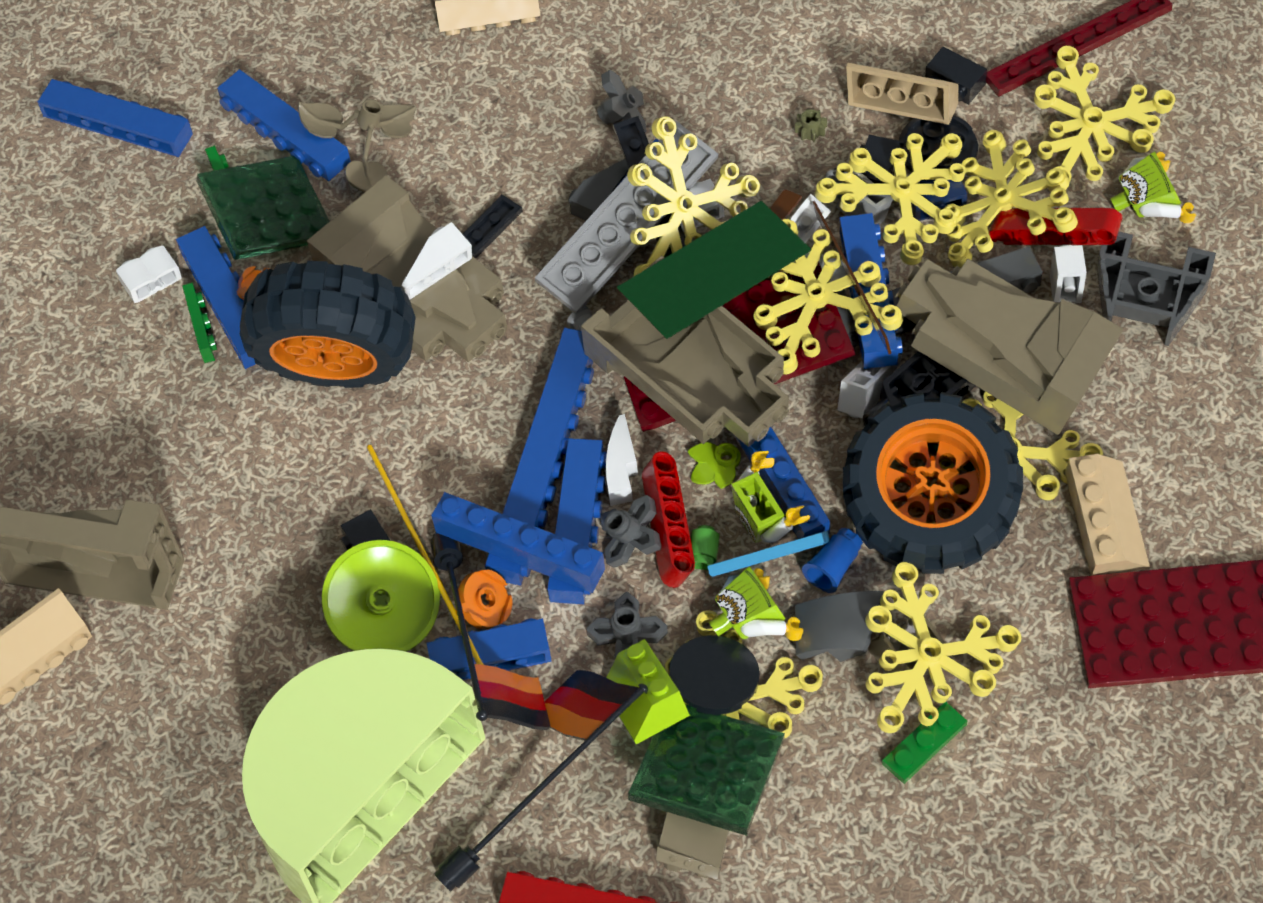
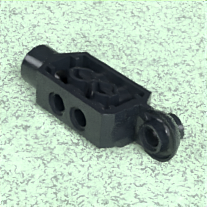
[863,351,976,426]

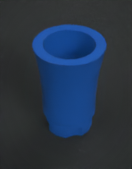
[802,528,863,593]

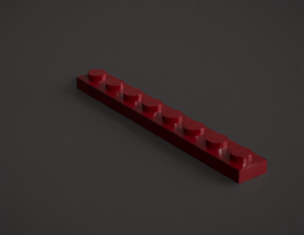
[986,0,1173,97]

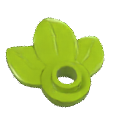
[688,442,741,489]

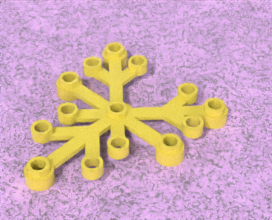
[1034,46,1175,184]
[627,116,760,276]
[943,130,1078,268]
[815,133,966,265]
[754,219,903,374]
[934,392,1103,509]
[865,562,1021,733]
[662,610,823,783]

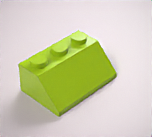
[606,639,690,744]

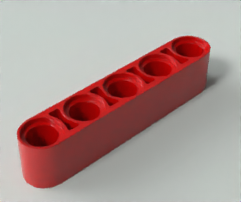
[989,208,1123,245]
[642,451,695,588]

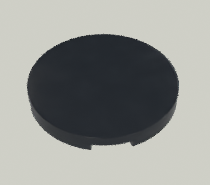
[899,115,979,174]
[669,635,760,715]

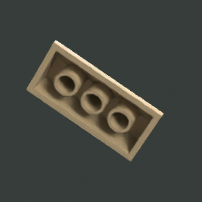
[435,0,541,36]
[846,63,958,125]
[1065,454,1150,575]
[0,588,92,705]

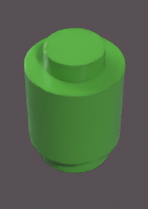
[690,525,720,570]

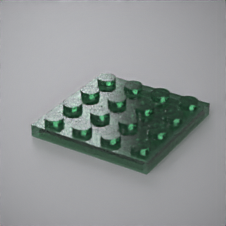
[196,156,330,260]
[628,704,785,836]

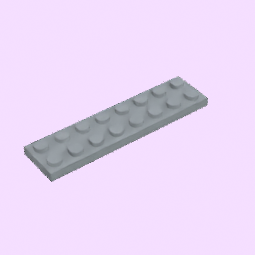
[535,121,719,314]

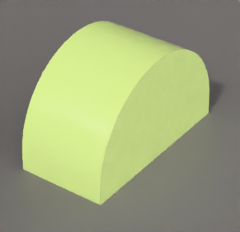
[242,649,485,903]

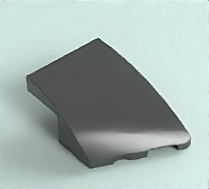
[795,591,888,662]

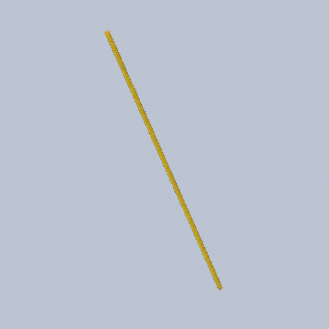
[367,445,484,665]

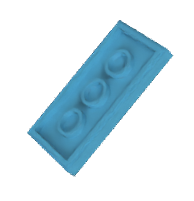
[707,531,830,577]

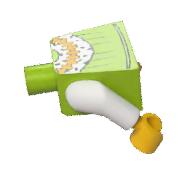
[1110,152,1196,223]
[731,451,810,543]
[709,566,803,641]

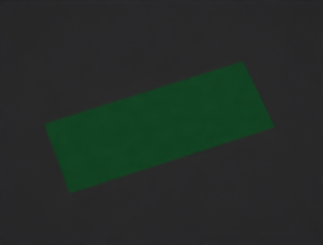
[617,201,812,339]

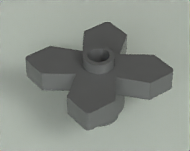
[597,70,646,133]
[601,495,661,568]
[586,592,668,659]

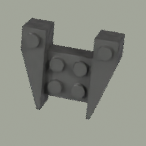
[1097,232,1216,346]

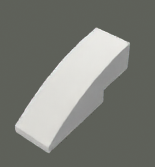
[606,414,638,506]

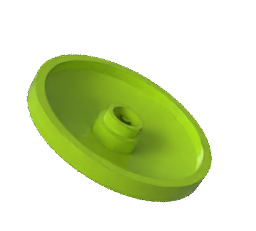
[321,540,440,652]

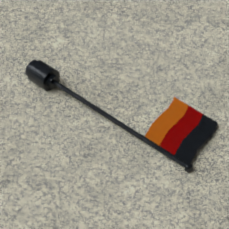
[430,532,551,730]
[434,670,648,892]

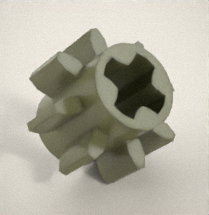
[795,109,827,142]

